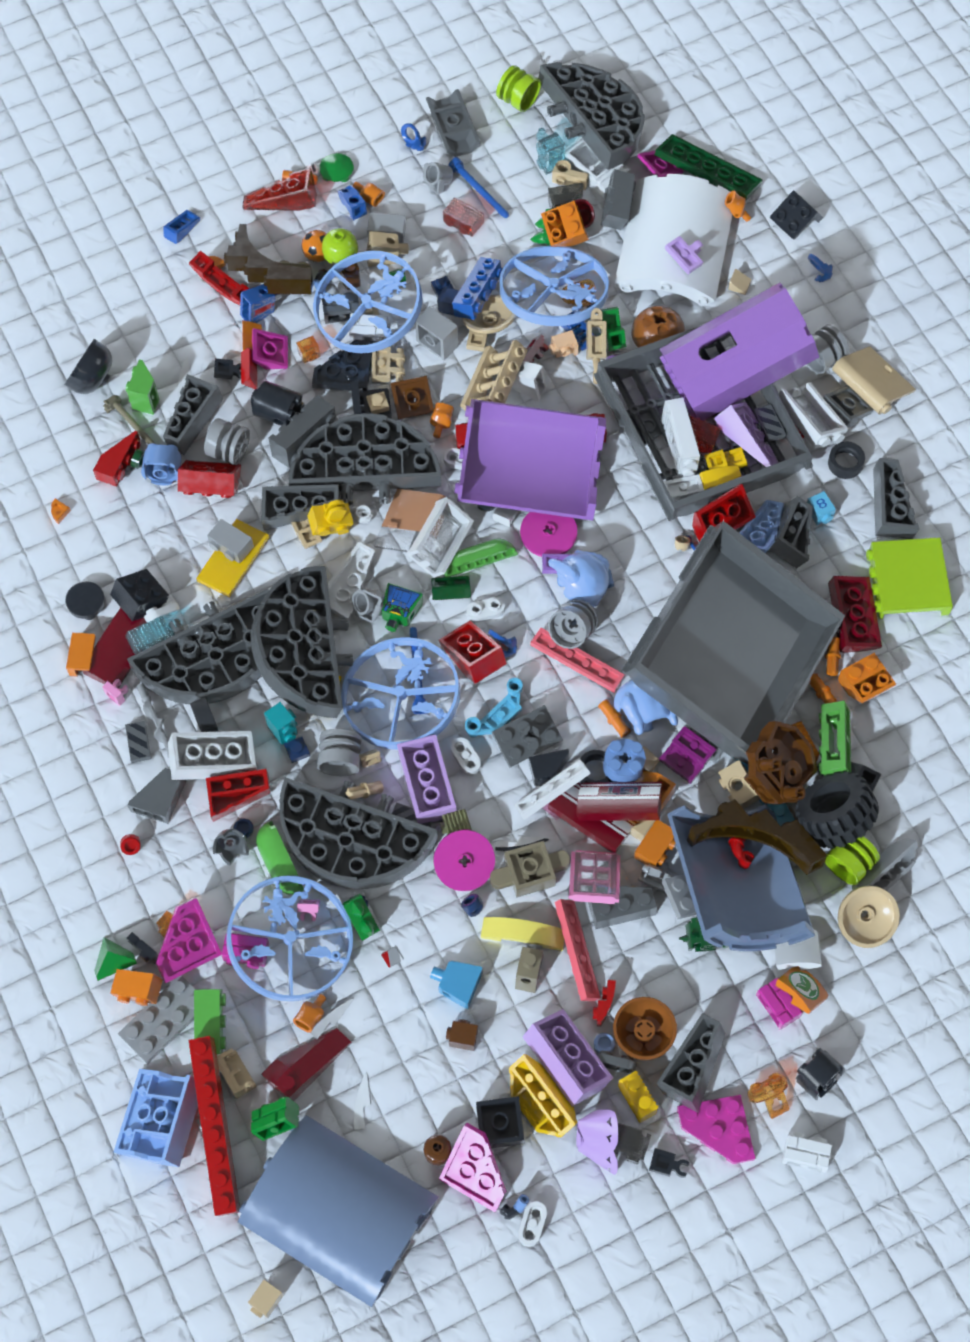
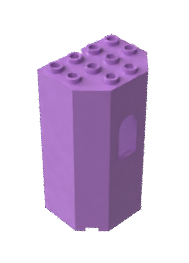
[659,283,819,423]

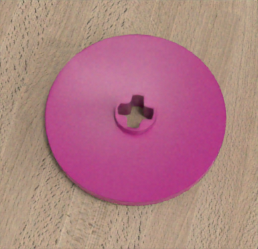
[520,512,577,557]
[433,829,495,891]

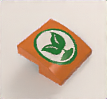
[775,966,829,1014]

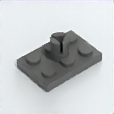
[491,705,563,768]

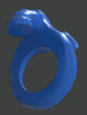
[401,123,427,151]
[808,254,833,282]
[488,629,517,658]

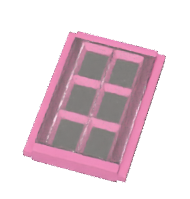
[569,850,620,904]

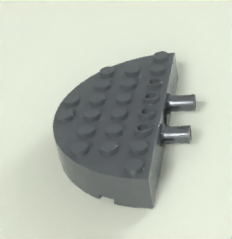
[538,62,645,170]
[289,413,441,506]
[251,566,353,718]
[127,589,269,704]
[279,777,438,889]

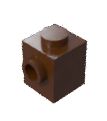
[446,1019,478,1051]

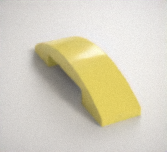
[480,917,564,951]

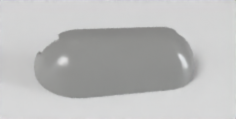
[852,839,918,891]

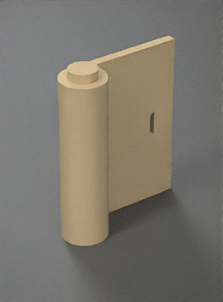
[832,346,916,415]

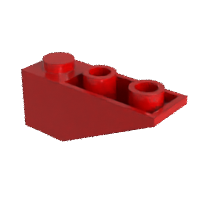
[93,431,141,487]

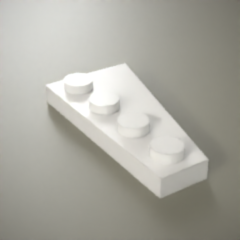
[328,542,375,621]

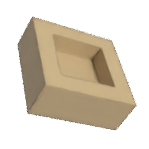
[466,330,488,352]
[366,391,389,414]

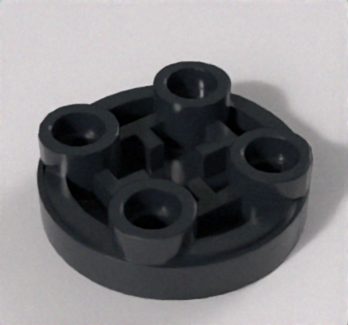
[65,581,106,620]

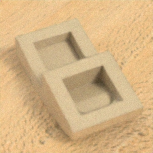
[291,519,322,549]

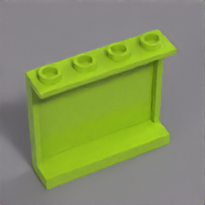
[866,538,953,620]

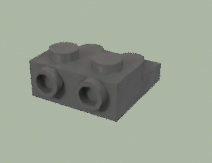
[824,385,874,428]

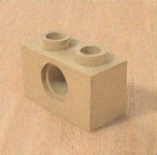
[718,760,760,809]

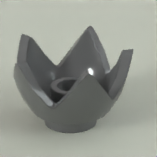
[213,829,249,866]

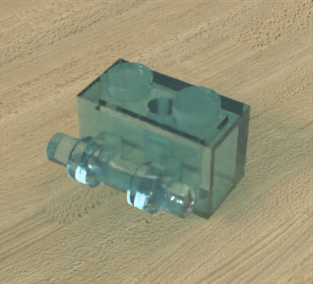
[536,128,565,175]

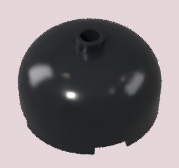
[64,339,112,394]

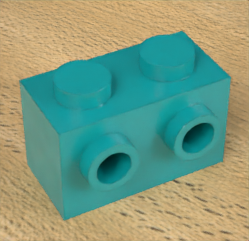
[264,702,298,745]

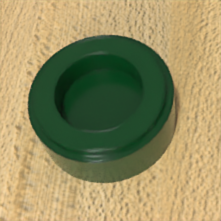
[131,449,144,469]

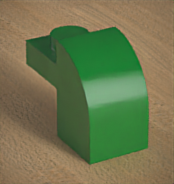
[600,306,627,351]

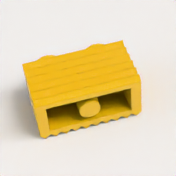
[618,1071,658,1123]

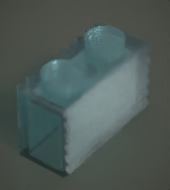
[125,616,173,655]

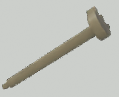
[103,395,156,445]

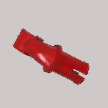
[728,837,754,869]

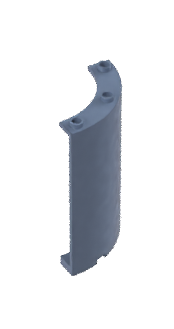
[667,804,815,951]
[238,1115,438,1307]

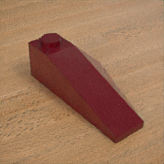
[261,1028,352,1101]

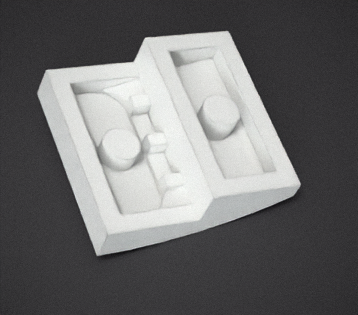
[775,929,822,971]

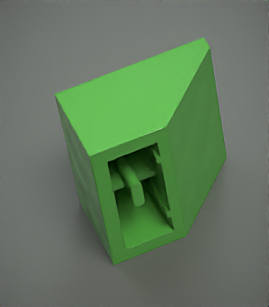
[126,359,160,415]

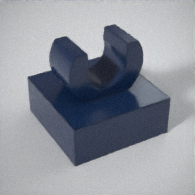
[431,276,454,299]

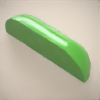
[444,538,518,577]
[256,820,304,895]

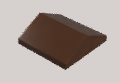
[390,376,434,420]

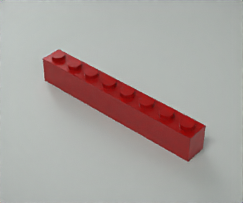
[188,1036,240,1217]

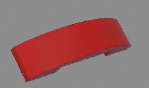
[189,250,249,306]

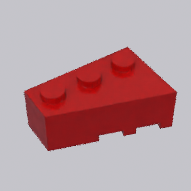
[206,769,271,822]

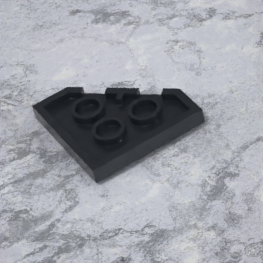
[312,340,373,391]

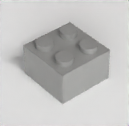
[415,306,458,360]

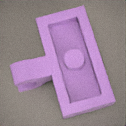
[665,236,703,275]

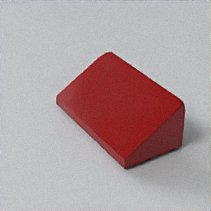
[241,347,258,389]

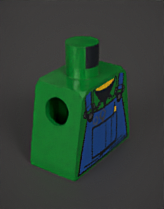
[382,583,423,632]

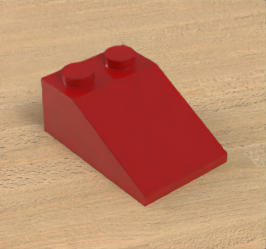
[438,621,507,684]

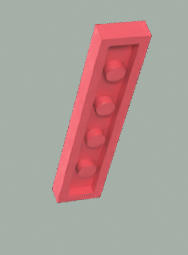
[530,628,625,693]
[555,899,601,1001]

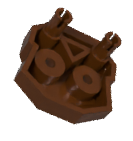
[744,721,818,804]

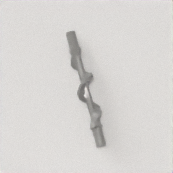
[137,683,169,758]

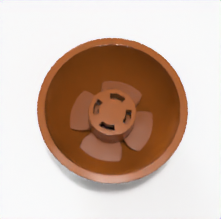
[631,305,685,348]
[613,997,677,1060]

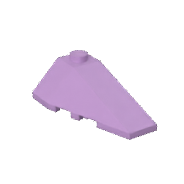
[714,402,778,467]

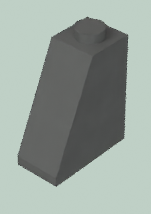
[128,768,186,824]

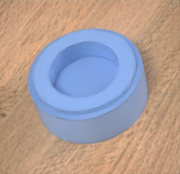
[594,1033,615,1053]

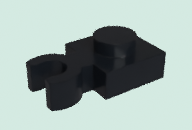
[214,358,241,380]
[126,932,159,965]
[649,1148,690,1178]

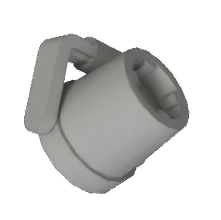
[423,162,453,195]
[352,587,384,623]

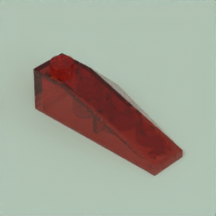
[242,168,317,211]

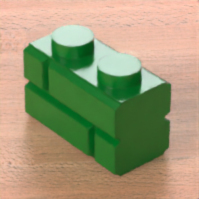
[251,1097,299,1141]

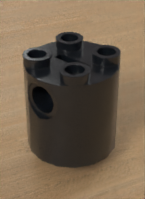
[250,381,305,426]

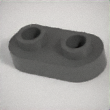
[596,1051,637,1073]

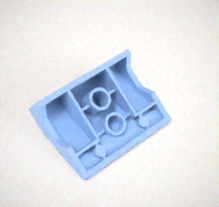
[114,1069,198,1167]

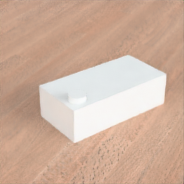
[168,731,256,780]

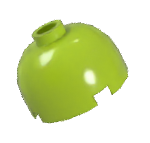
[322,228,358,264]

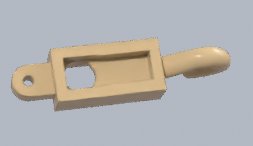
[586,308,606,384]

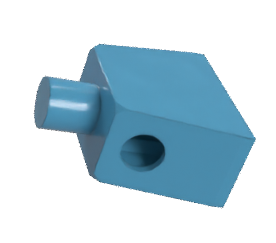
[430,961,483,1009]

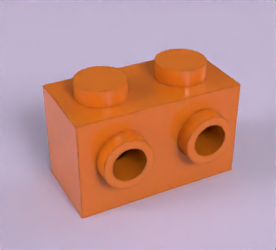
[634,820,676,867]
[110,969,163,1006]

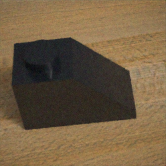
[529,749,569,787]

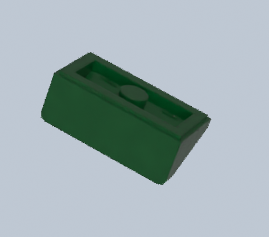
[431,576,471,600]

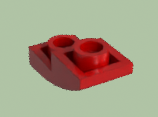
[593,980,616,1027]

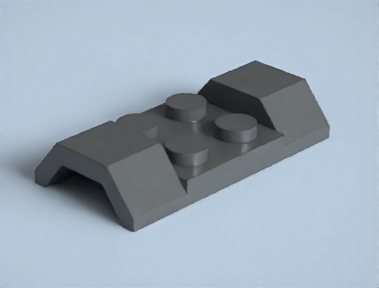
[426,89,480,157]

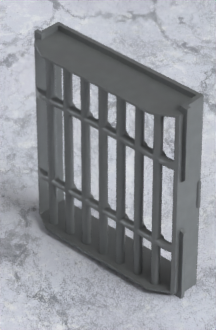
[593,325,813,521]

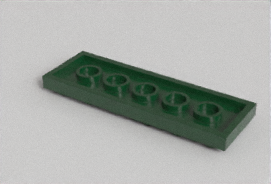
[654,134,763,201]

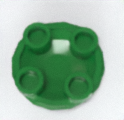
[319,153,354,182]

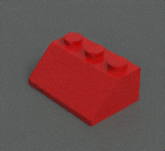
[178,460,241,498]
[692,484,756,542]

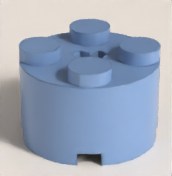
[141,443,182,486]
[603,739,646,782]

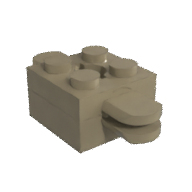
[490,841,570,898]

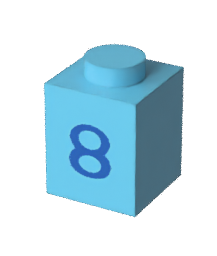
[807,491,836,525]

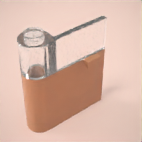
[373,489,449,552]

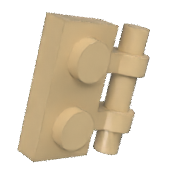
[371,347,405,382]

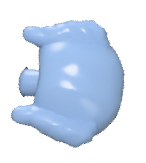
[549,550,609,608]
[614,680,678,735]

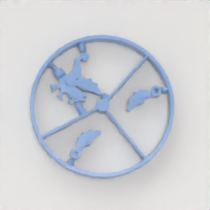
[500,246,609,326]
[313,251,422,353]
[341,637,460,750]
[226,876,353,1001]

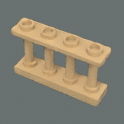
[460,340,527,411]

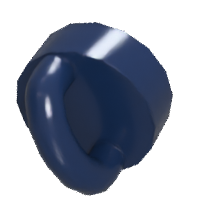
[461,894,483,917]

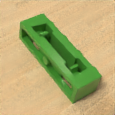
[819,700,851,776]

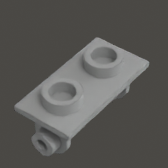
[638,863,677,894]

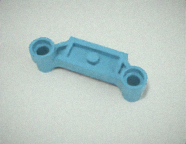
[465,678,523,738]

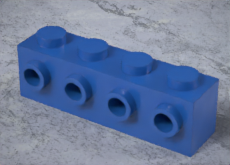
[452,257,503,320]

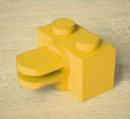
[307,500,353,536]

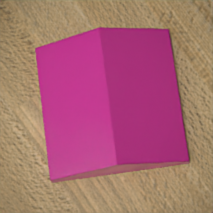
[637,150,684,177]
[252,328,288,370]

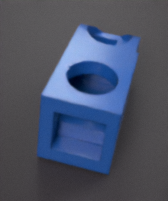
[338,185,367,221]

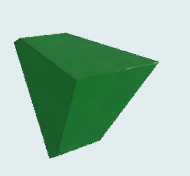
[94,937,137,981]

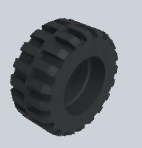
[795,771,879,849]

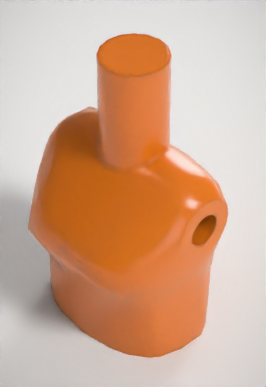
[353,181,385,207]
[725,191,751,222]
[430,403,454,438]
[293,994,326,1033]

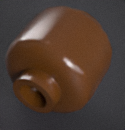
[423,1134,452,1166]

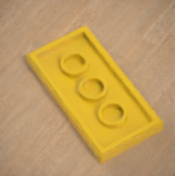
[196,519,269,598]

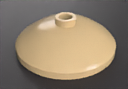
[462,295,516,334]
[837,885,900,948]

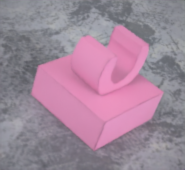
[102,679,129,706]
[297,899,320,921]

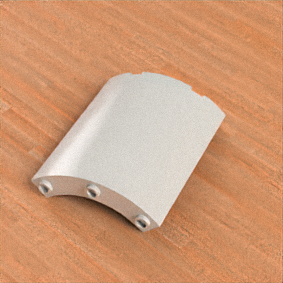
[614,174,732,306]

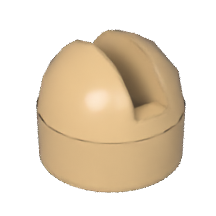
[674,535,690,552]

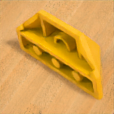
[509,1054,577,1138]

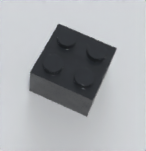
[110,569,169,622]
[476,1096,525,1148]

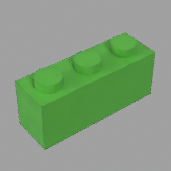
[194,989,226,1054]

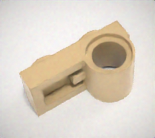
[552,160,588,190]

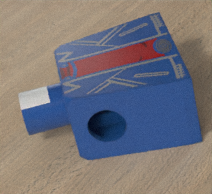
[240,284,282,323]

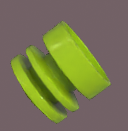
[496,65,541,112]
[825,837,880,886]

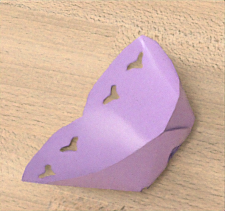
[576,1109,618,1175]

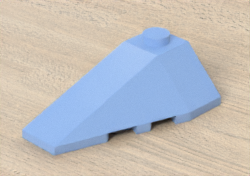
[739,500,784,553]

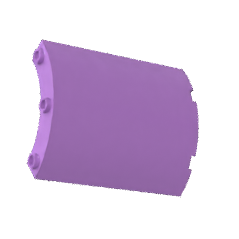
[454,399,606,521]

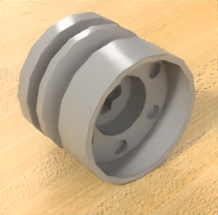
[807,324,849,374]
[204,418,250,466]
[548,599,598,649]
[317,729,362,776]

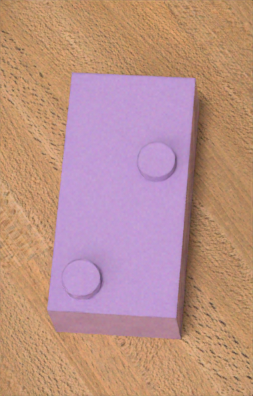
[397,734,457,824]
[523,1009,613,1107]

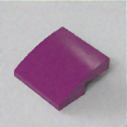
[659,726,716,784]

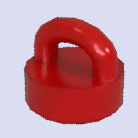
[120,834,141,855]

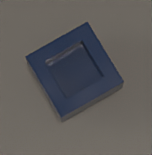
[284,736,310,763]

